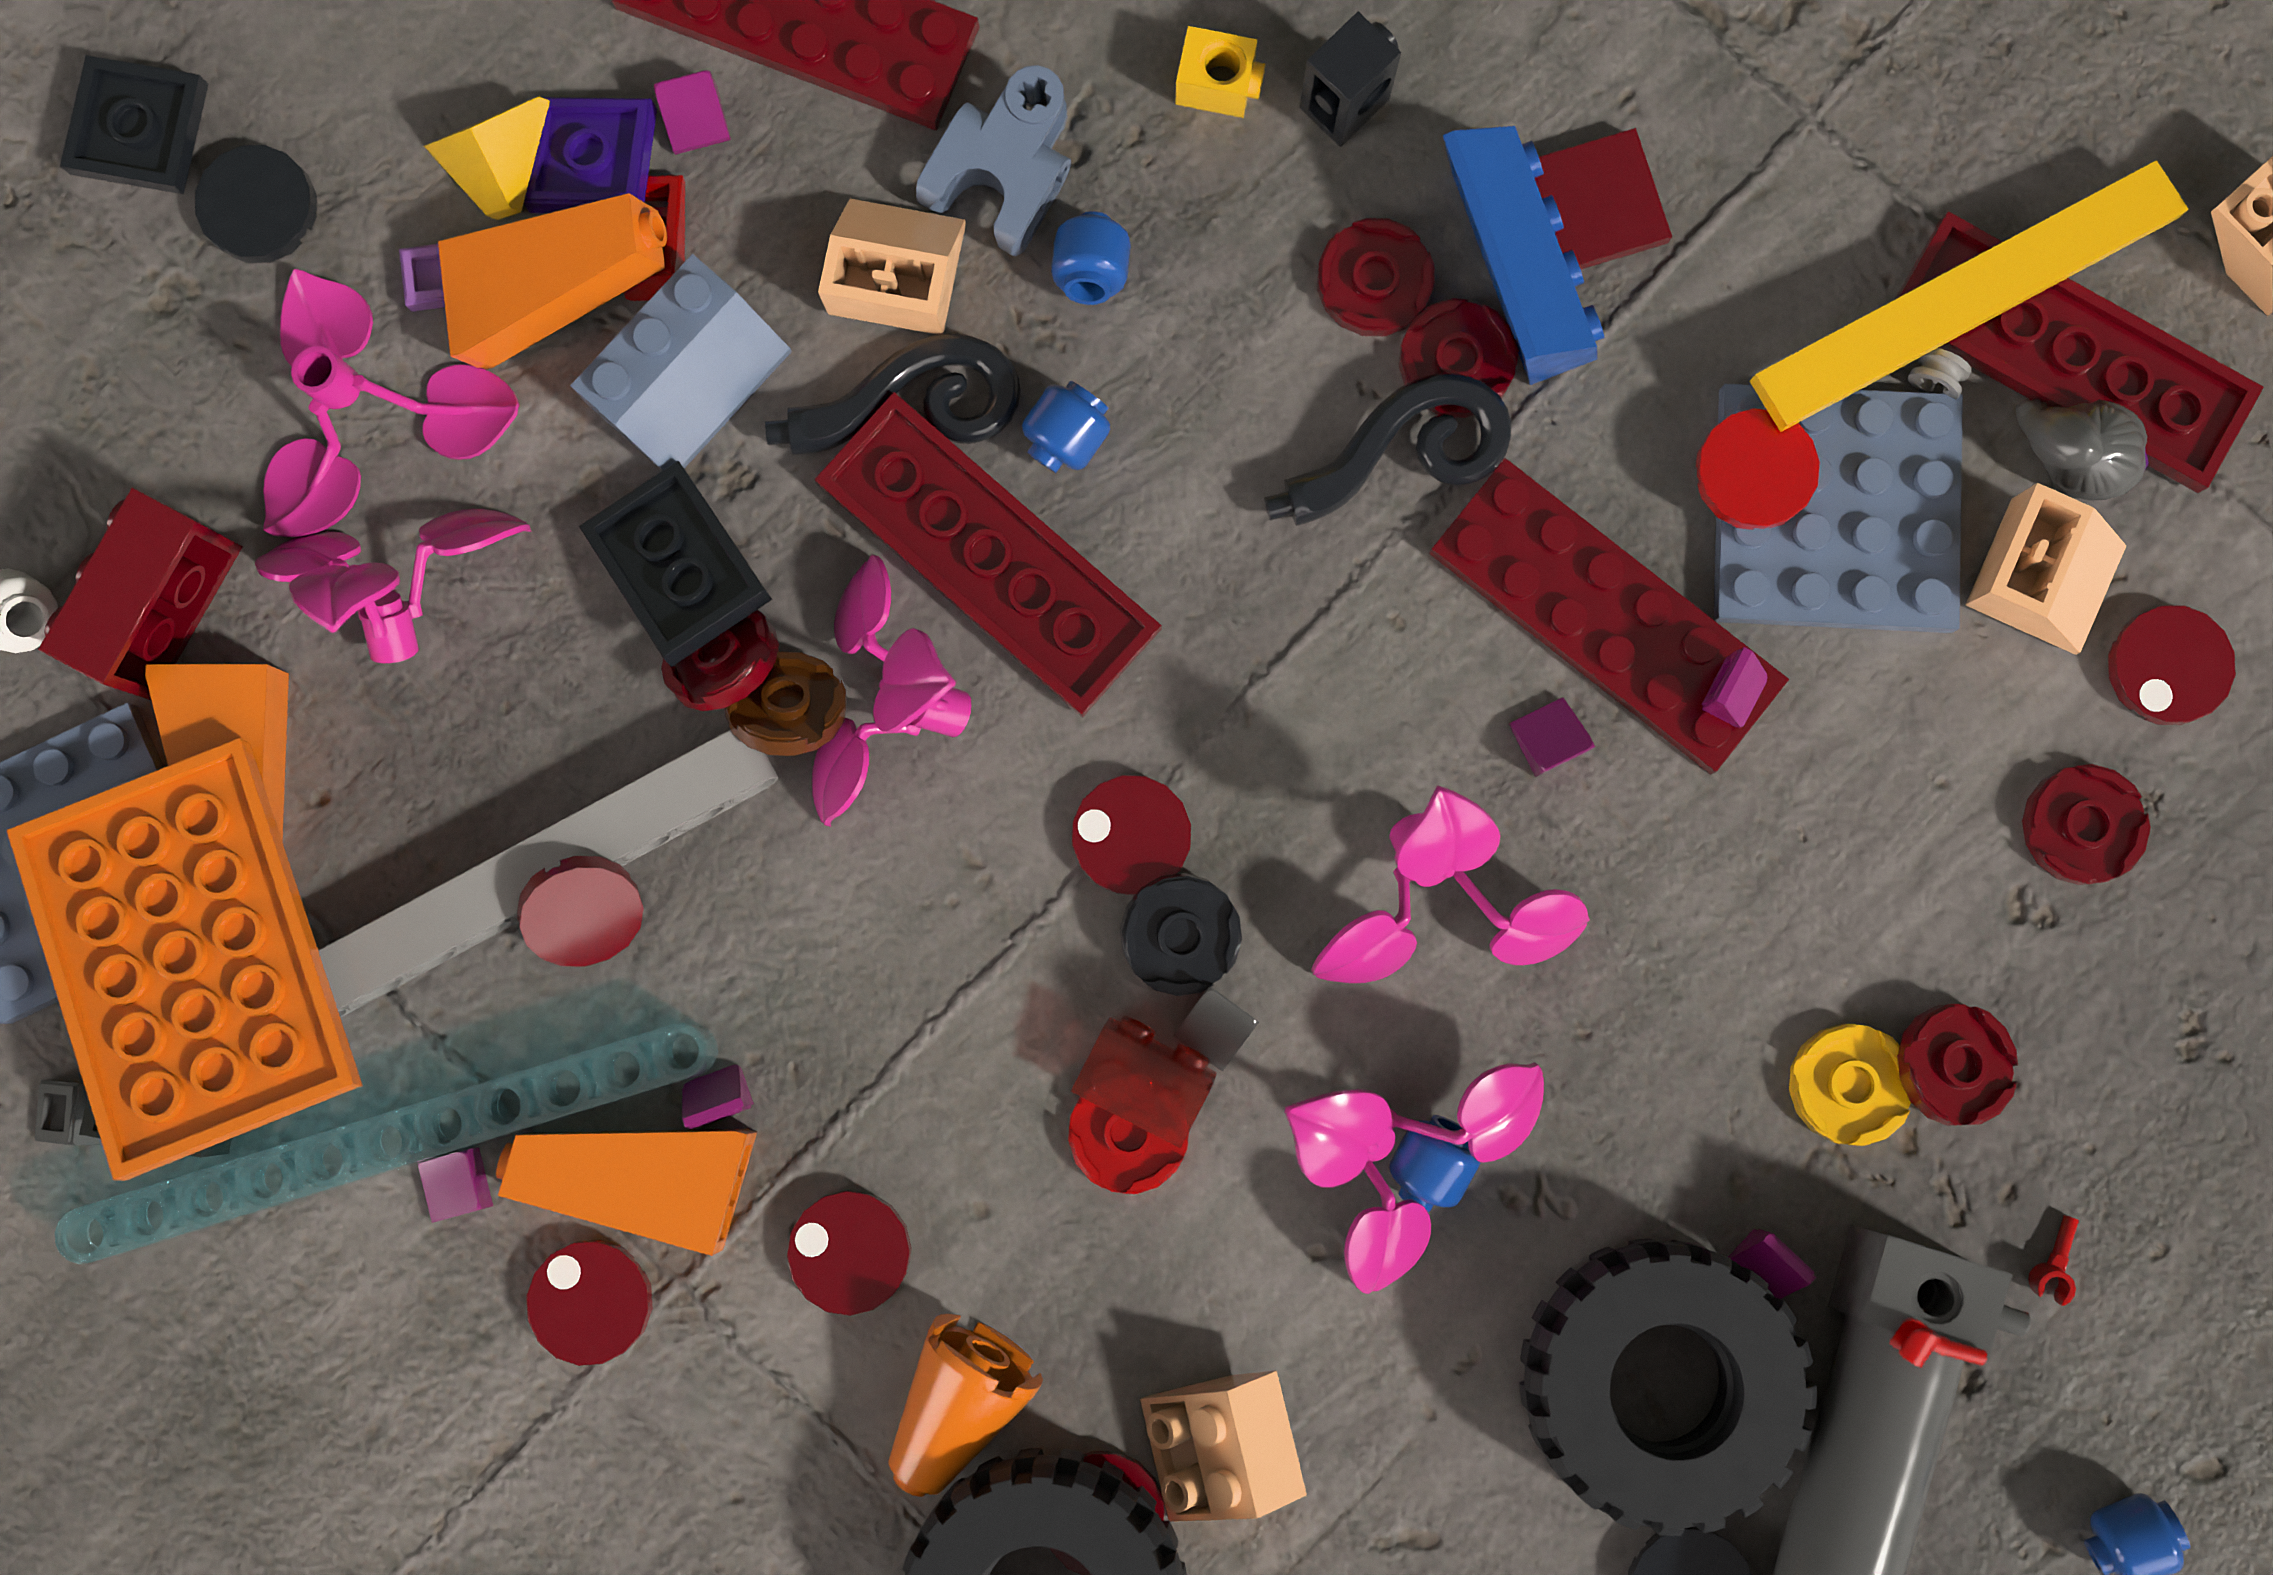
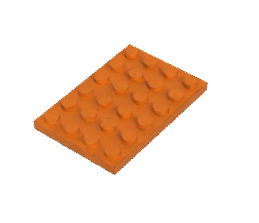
[6,738,363,1181]

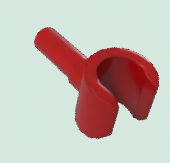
[2028,1215,2079,1306]
[1889,1317,1987,1368]

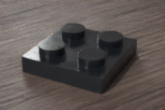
[60,55,209,194]

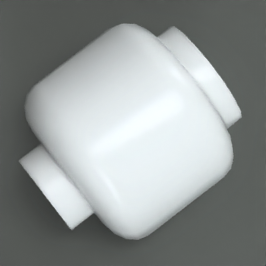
[0,568,58,653]

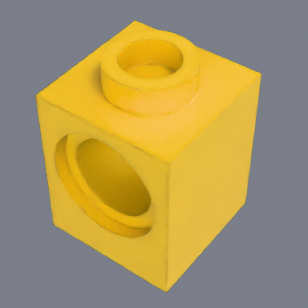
[1175,26,1266,118]

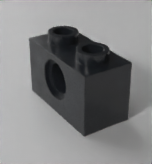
[1299,11,1401,147]

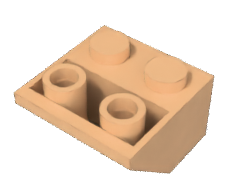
[2211,156,2273,316]
[818,199,966,335]
[1965,483,2126,655]
[1140,1371,1307,1522]

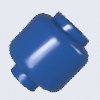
[1051,211,1131,305]
[1022,380,1110,473]
[1389,1115,1481,1212]
[2084,1493,2190,1575]

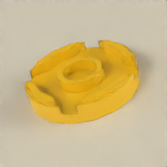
[1789,1024,1911,1146]

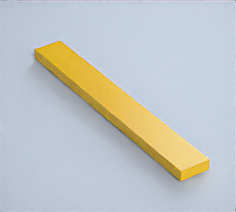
[1749,160,2189,432]

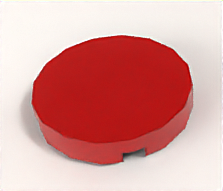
[1695,408,1820,530]
[1068,1072,1189,1194]

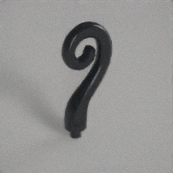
[765,334,1020,455]
[1264,373,1511,526]

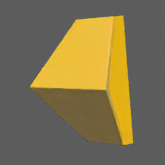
[424,96,550,220]

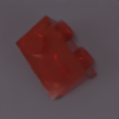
[1071,1016,1217,1148]

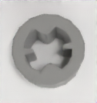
[1908,348,1971,400]

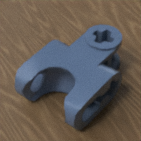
[916,65,1071,256]

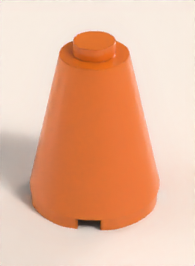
[888,1314,1043,1497]

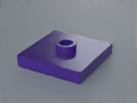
[523,97,657,213]

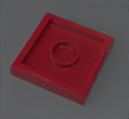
[1535,128,1672,269]

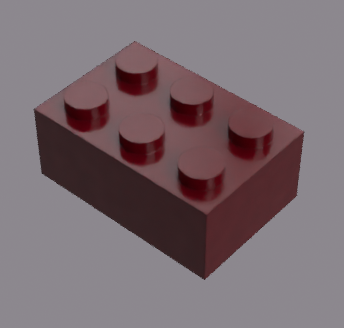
[38,488,243,700]

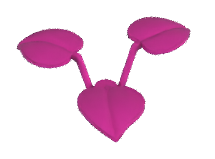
[263,269,519,537]
[255,509,531,663]
[812,554,971,827]
[1311,786,1590,983]
[1285,1062,1544,1294]

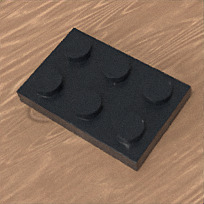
[579,460,773,667]

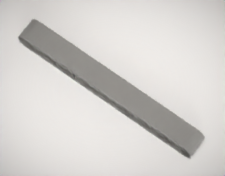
[318,731,778,1017]

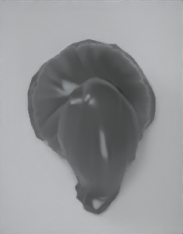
[2015,399,2149,500]

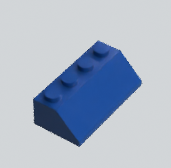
[1443,126,1605,385]

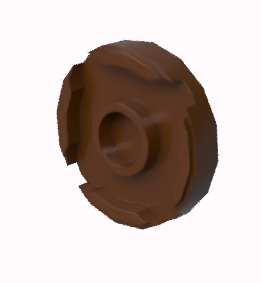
[725,652,846,756]

